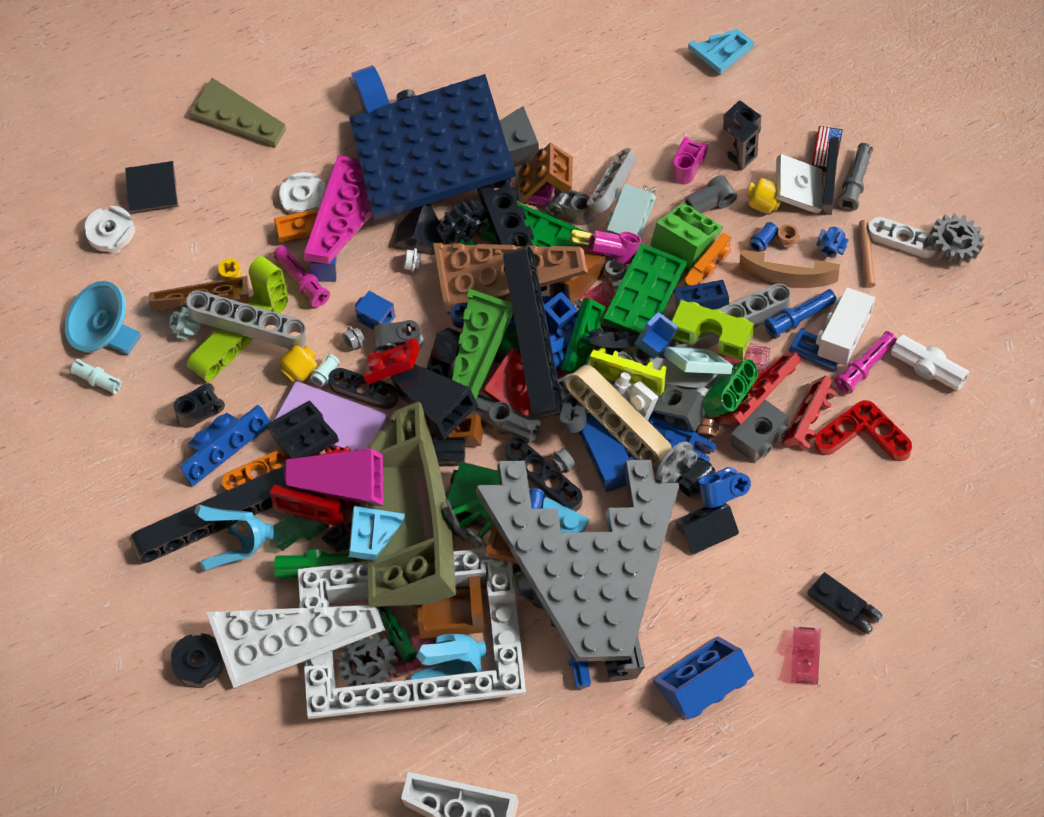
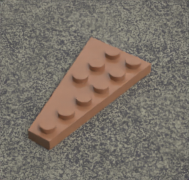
[433,243,588,315]

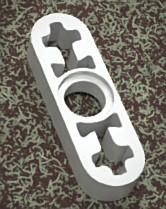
[869,217,937,258]

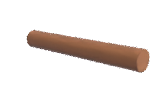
[858,220,876,288]

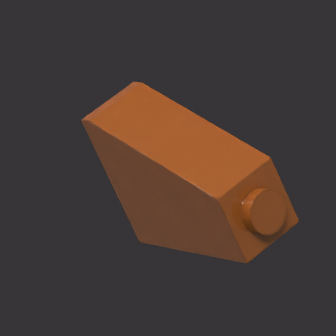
[549,245,605,306]

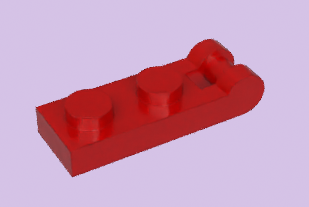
[270,485,343,526]

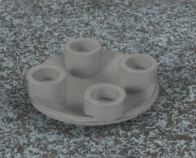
[656,442,698,483]

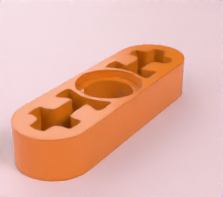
[222,449,289,491]

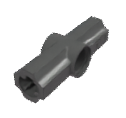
[470,394,541,443]

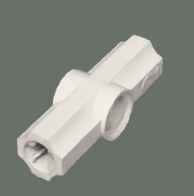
[891,335,969,391]

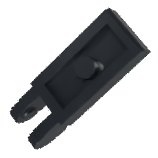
[808,572,883,634]

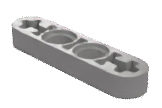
[587,148,637,214]

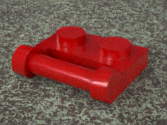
[363,338,420,384]

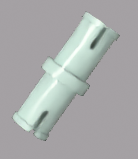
[70,359,122,394]

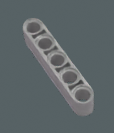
[186,291,306,349]

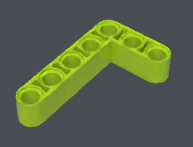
[187,256,289,382]

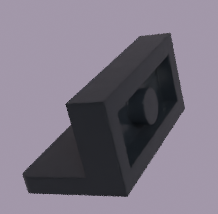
[674,503,739,554]

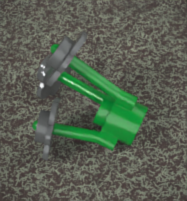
[443,499,494,548]

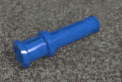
[764,289,837,339]

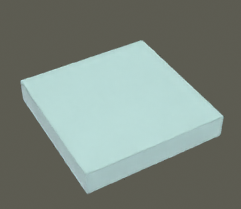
[664,347,733,374]

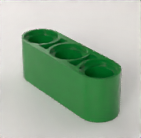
[703,359,758,418]

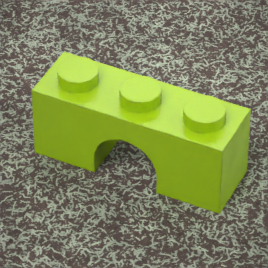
[672,300,754,360]

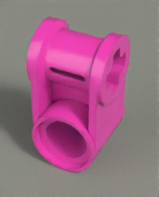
[673,136,709,184]

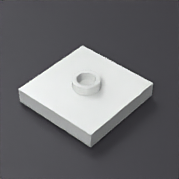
[776,154,822,214]

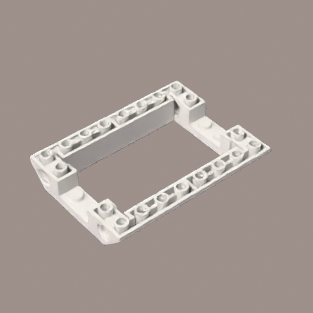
[298,548,526,719]

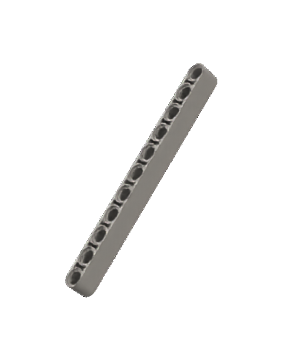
[554,284,791,415]

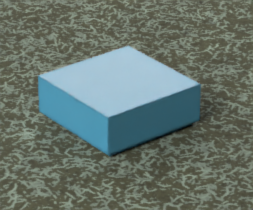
[107,324,141,355]

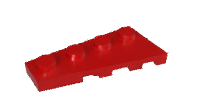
[713,353,802,425]

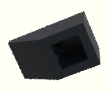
[426,327,462,380]

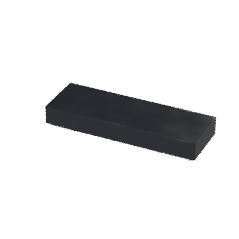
[822,137,839,215]

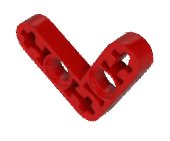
[814,400,912,461]

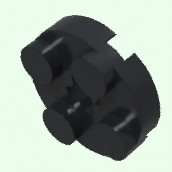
[171,633,225,688]

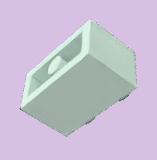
[606,183,656,239]

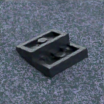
[125,161,179,213]
[266,400,339,459]

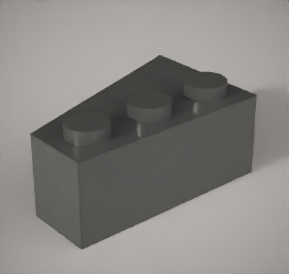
[500,106,539,167]

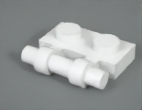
[613,372,658,421]

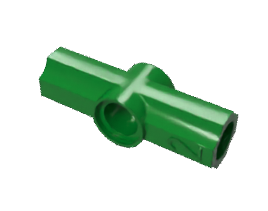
[274,549,355,580]

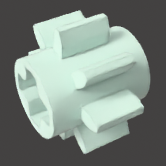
[169,307,201,340]

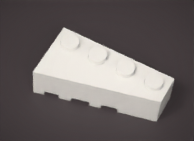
[401,772,519,817]

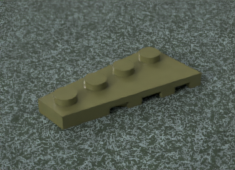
[190,78,286,148]

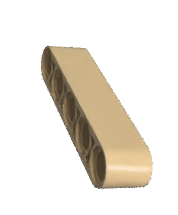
[566,365,672,469]

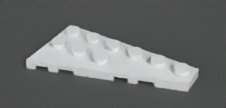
[206,605,385,688]

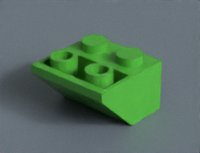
[650,203,723,270]

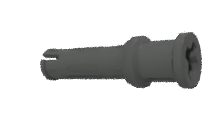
[837,143,873,211]

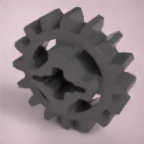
[929,213,984,264]
[338,634,398,687]

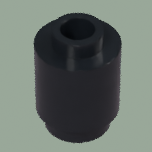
[678,460,716,498]

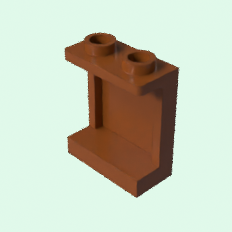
[412,576,485,639]

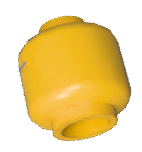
[745,178,781,214]
[279,345,317,383]

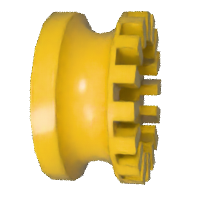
[218,258,242,280]

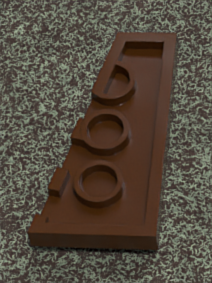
[149,276,250,312]

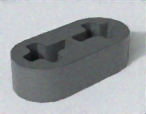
[560,394,588,433]

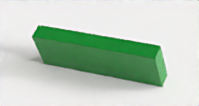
[561,298,606,374]

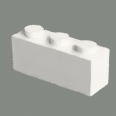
[816,288,875,366]

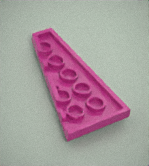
[304,156,373,264]

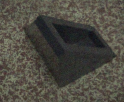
[392,203,444,255]

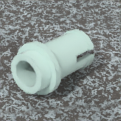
[310,354,340,387]

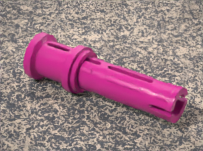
[273,246,330,307]
[834,331,897,394]

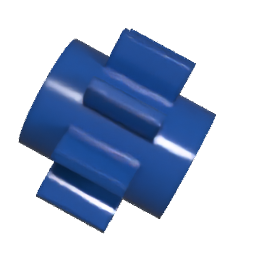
[816,227,849,258]

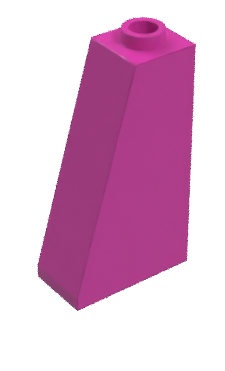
[284,449,383,506]

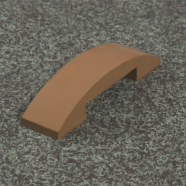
[739,250,840,288]

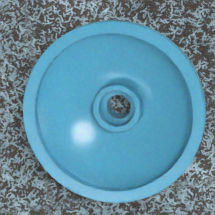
[65,281,126,352]

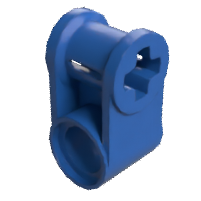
[698,467,751,508]

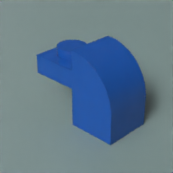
[349,65,389,113]
[544,292,578,348]

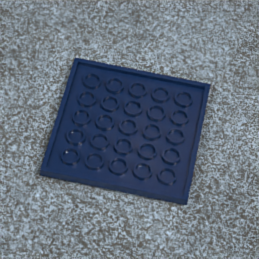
[349,74,516,220]

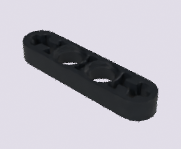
[504,438,583,512]

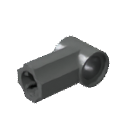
[685,175,738,214]

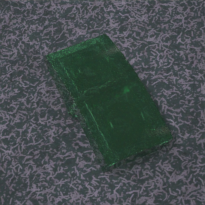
[273,515,329,551]

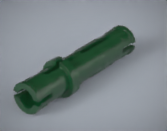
[367,600,417,663]

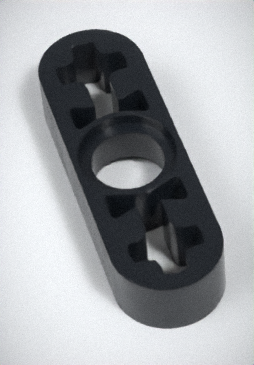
[328,368,398,409]

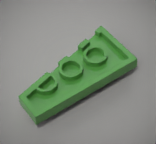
[452,289,513,399]

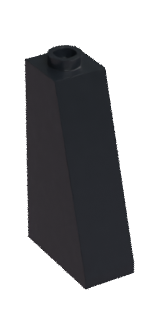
[390,364,478,440]

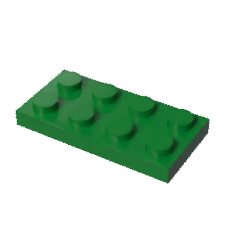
[481,202,589,247]
[603,243,687,336]

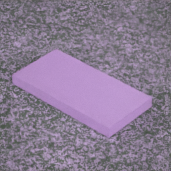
[275,381,388,451]

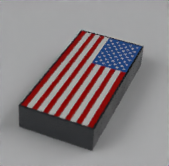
[812,126,843,172]

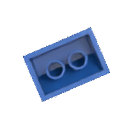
[652,636,755,720]

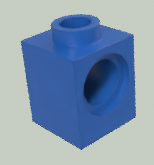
[355,290,396,330]

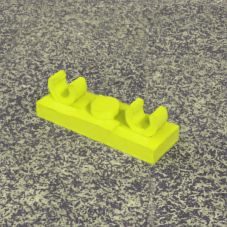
[590,347,666,396]

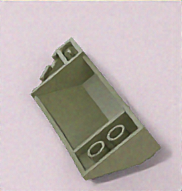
[361,402,456,607]

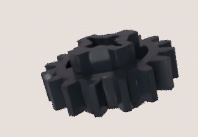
[436,199,488,244]

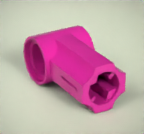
[588,230,641,264]

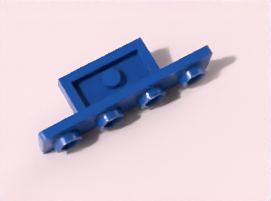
[180,405,270,486]

